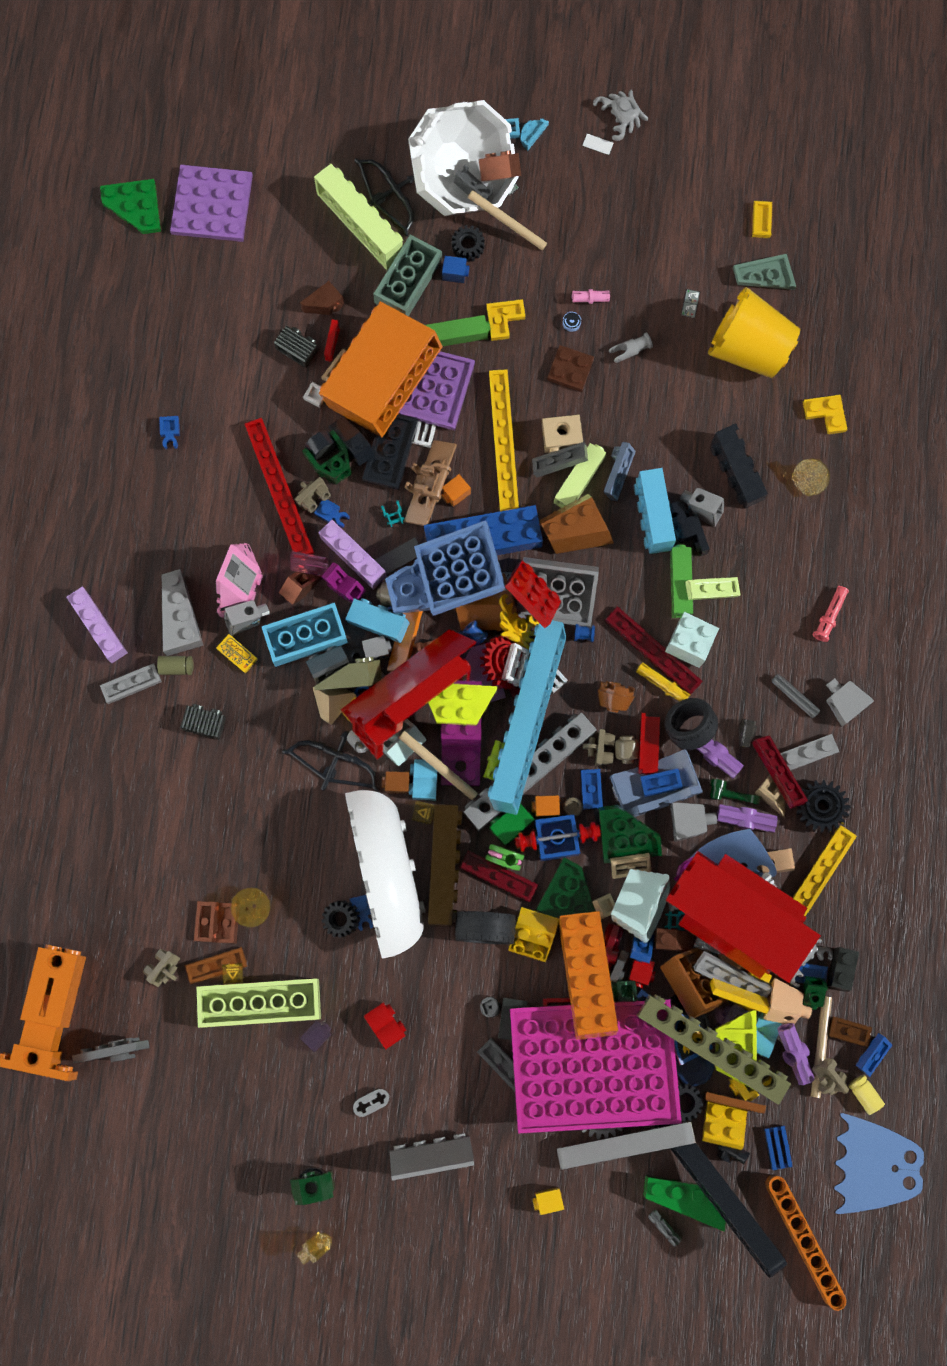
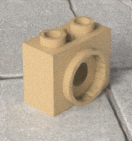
[542,415,583,453]

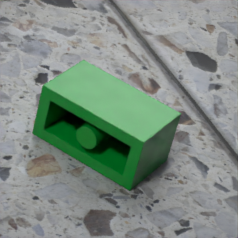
[489,804,534,847]

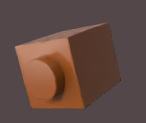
[382,771,410,794]

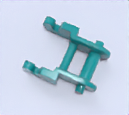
[381,500,404,527]
[665,911,689,932]

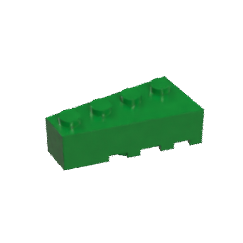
[643,1175,726,1232]

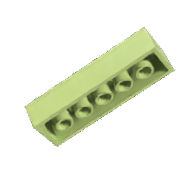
[314,164,403,270]
[197,979,321,1028]

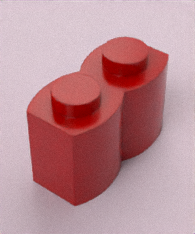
[364,1002,407,1050]

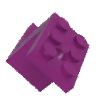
[441,681,482,787]

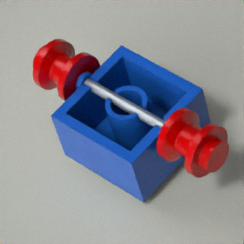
[515,815,601,861]

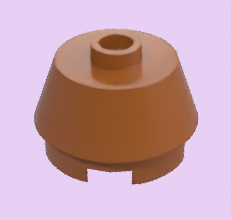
[597,681,635,713]

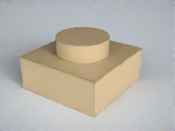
[592,893,615,919]

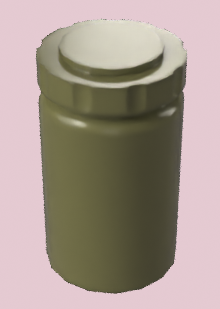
[157,656,194,675]

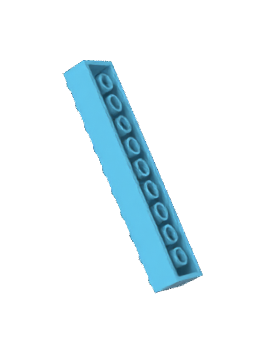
[488,620,566,815]

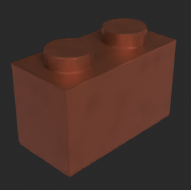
[478,150,521,182]

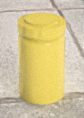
[848,1075,885,1115]

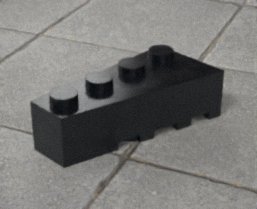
[710,423,768,509]

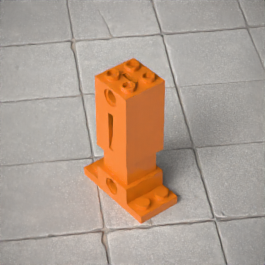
[0,945,86,1081]

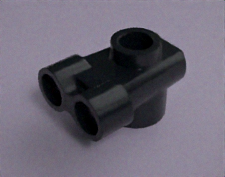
[716,1145,750,1164]

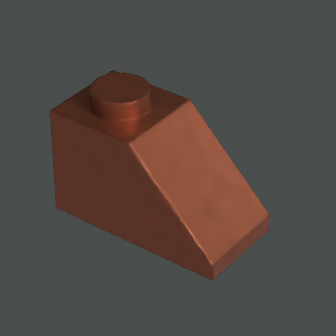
[300,281,344,315]
[279,564,322,604]
[653,928,694,952]

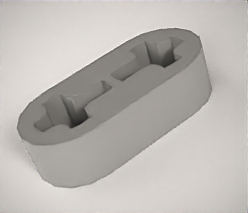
[353,1089,390,1117]

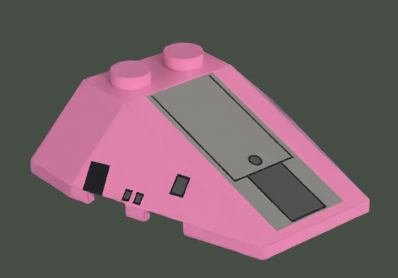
[216,543,263,618]

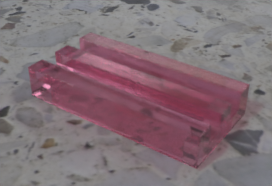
[290,551,328,576]

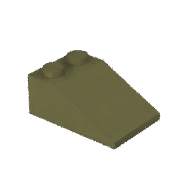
[314,657,382,690]

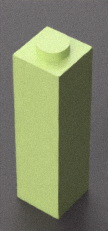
[554,443,606,508]

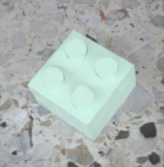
[665,612,719,668]

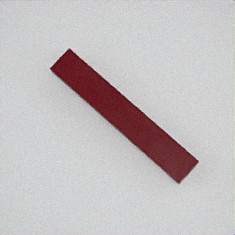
[604,606,703,697]

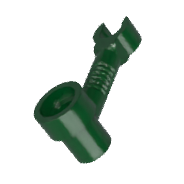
[710,778,761,805]

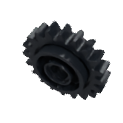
[796,779,851,834]

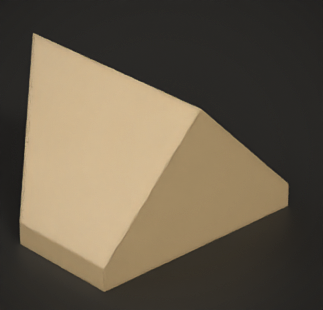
[313,687,356,725]
[754,774,785,818]

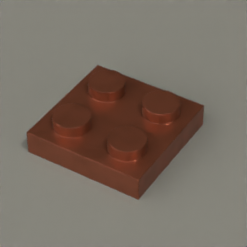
[547,345,594,392]

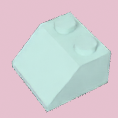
[383,719,426,766]

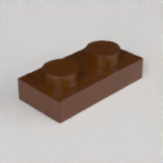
[828,1016,872,1047]

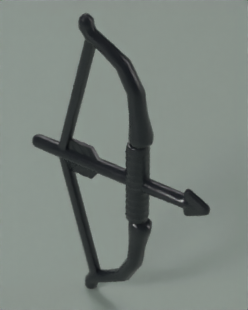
[354,158,415,236]
[282,731,380,792]

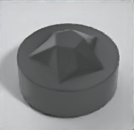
[480,997,501,1018]

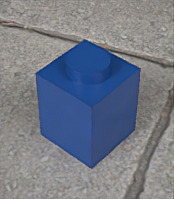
[442,256,470,283]

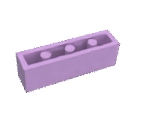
[318,520,387,590]
[67,586,128,663]

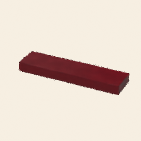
[752,735,808,809]
[459,850,538,903]

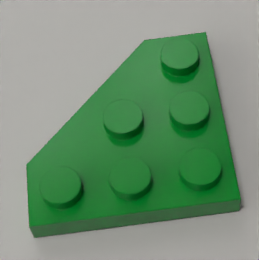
[100,179,161,234]

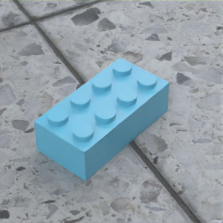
[634,468,676,554]
[262,603,348,667]

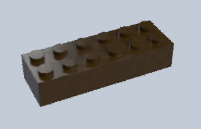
[428,804,462,927]

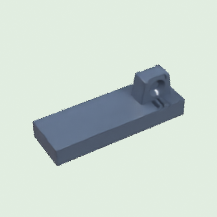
[604,442,636,501]

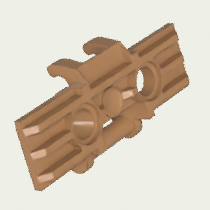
[404,440,457,526]

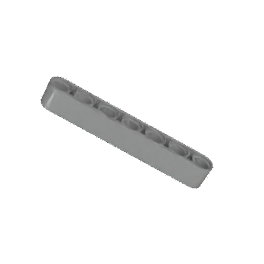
[557,1122,696,1170]

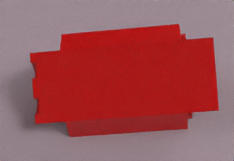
[340,629,476,759]
[666,851,821,983]

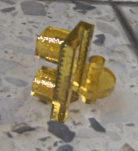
[297,1231,332,1265]

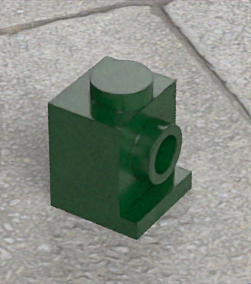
[802,976,828,1010]

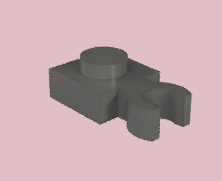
[610,950,629,986]

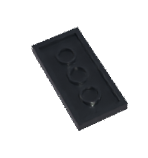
[362,414,419,490]

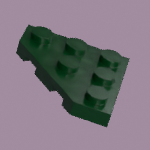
[598,805,662,864]
[536,857,595,919]

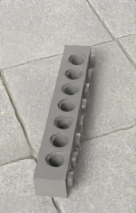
[463,713,597,832]

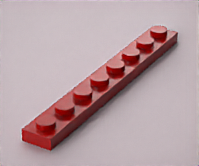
[244,418,314,560]

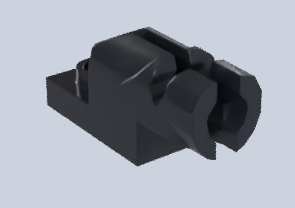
[669,501,710,556]

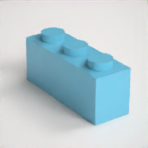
[345,598,410,643]

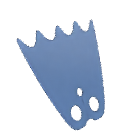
[834,1113,924,1214]

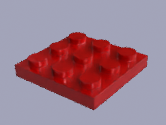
[505,560,561,628]

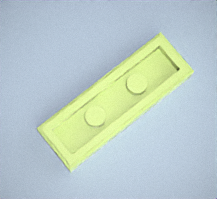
[685,577,740,600]

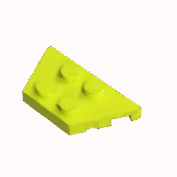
[428,684,497,726]
[715,1010,757,1088]

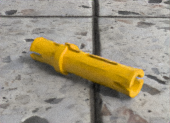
[636,662,690,702]

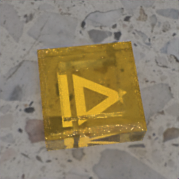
[412,801,434,825]
[222,963,243,985]

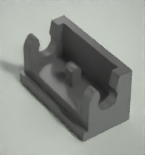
[454,165,493,200]

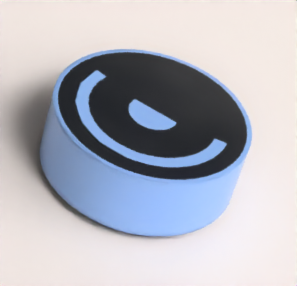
[563,312,581,332]

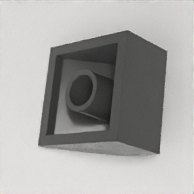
[306,646,350,685]

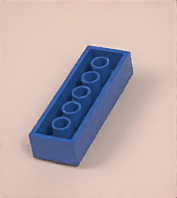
[424,505,543,555]

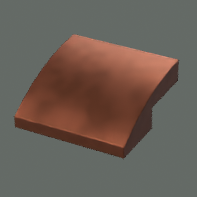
[194,901,240,944]

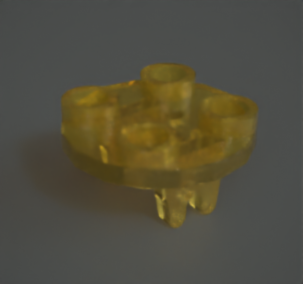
[792,458,830,496]
[231,888,271,928]

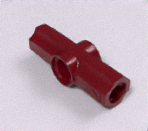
[604,923,624,974]

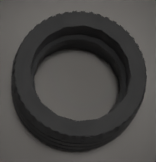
[455,911,516,945]

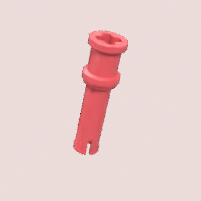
[812,586,849,642]

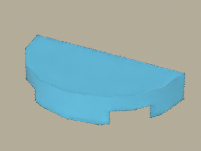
[521,119,549,151]

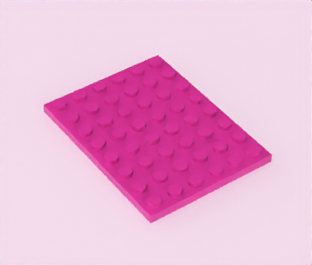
[510,1000,682,1134]

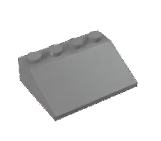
[516,557,599,627]
[390,1133,474,1180]

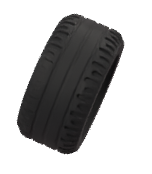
[664,698,718,750]

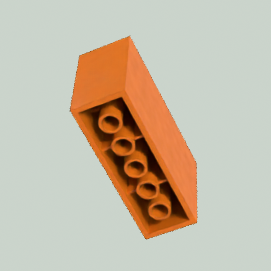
[319,301,443,438]

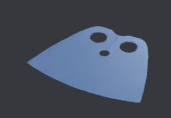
[690,829,777,877]

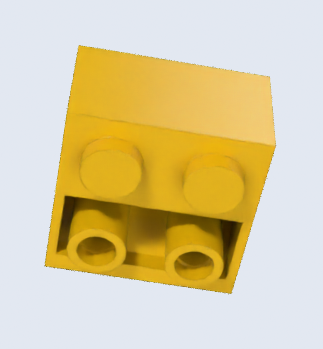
[508,907,559,962]

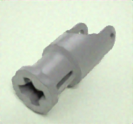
[609,333,653,363]

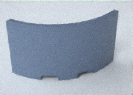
[610,750,703,817]

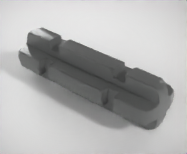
[648,1210,682,1246]

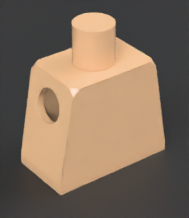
[757,848,795,873]
[763,978,812,1024]

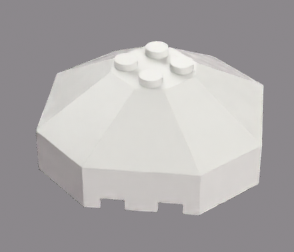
[408,100,518,216]

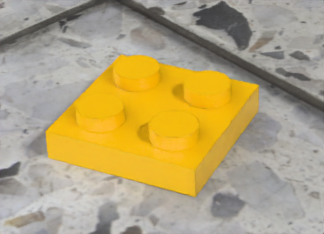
[702,1101,747,1150]

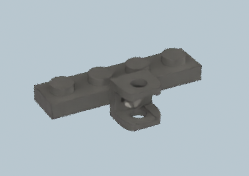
[72,1037,149,1064]

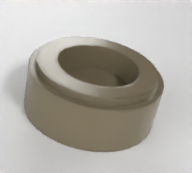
[563,797,583,817]

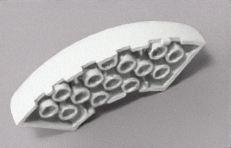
[345,790,425,959]

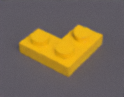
[486,299,525,341]
[803,395,847,434]

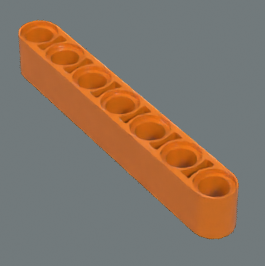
[765,1175,846,1311]

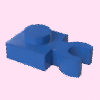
[159,416,180,449]
[314,499,350,528]
[350,895,373,931]

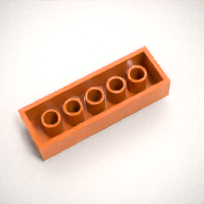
[558,911,618,1040]

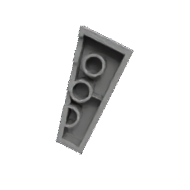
[162,569,204,656]

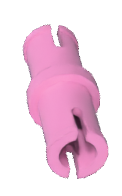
[572,289,610,304]

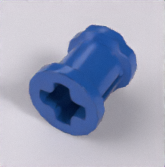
[463,620,488,646]
[574,624,595,642]

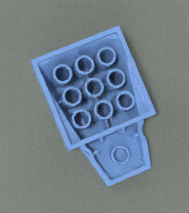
[385,520,506,616]

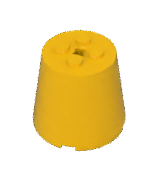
[708,287,800,378]

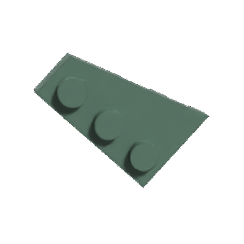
[733,254,796,290]

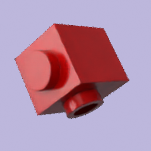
[627,959,656,988]

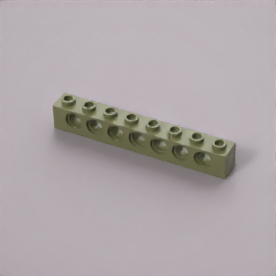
[636,994,791,1105]

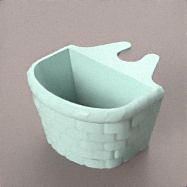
[611,869,670,943]

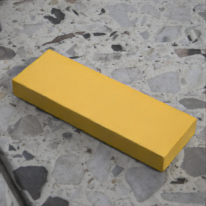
[710,978,770,1014]

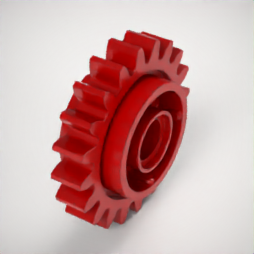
[480,636,525,690]

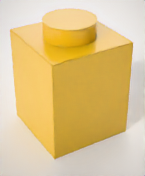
[532,1187,564,1215]

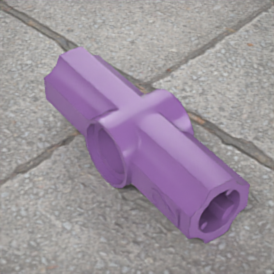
[696,739,744,779]
[716,804,778,833]
[777,1023,815,1085]

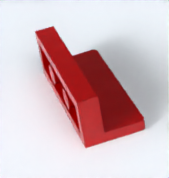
[638,713,660,775]

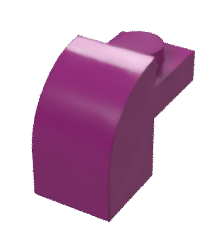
[322,562,366,603]

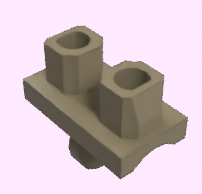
[295,477,331,513]
[583,729,615,767]
[143,949,180,987]
[812,1058,849,1095]

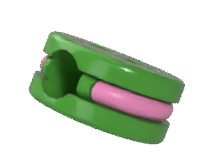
[485,844,524,871]

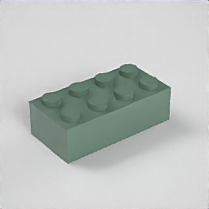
[373,234,442,316]

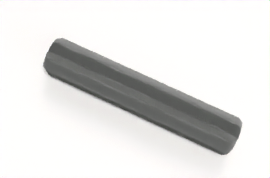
[772,674,820,718]

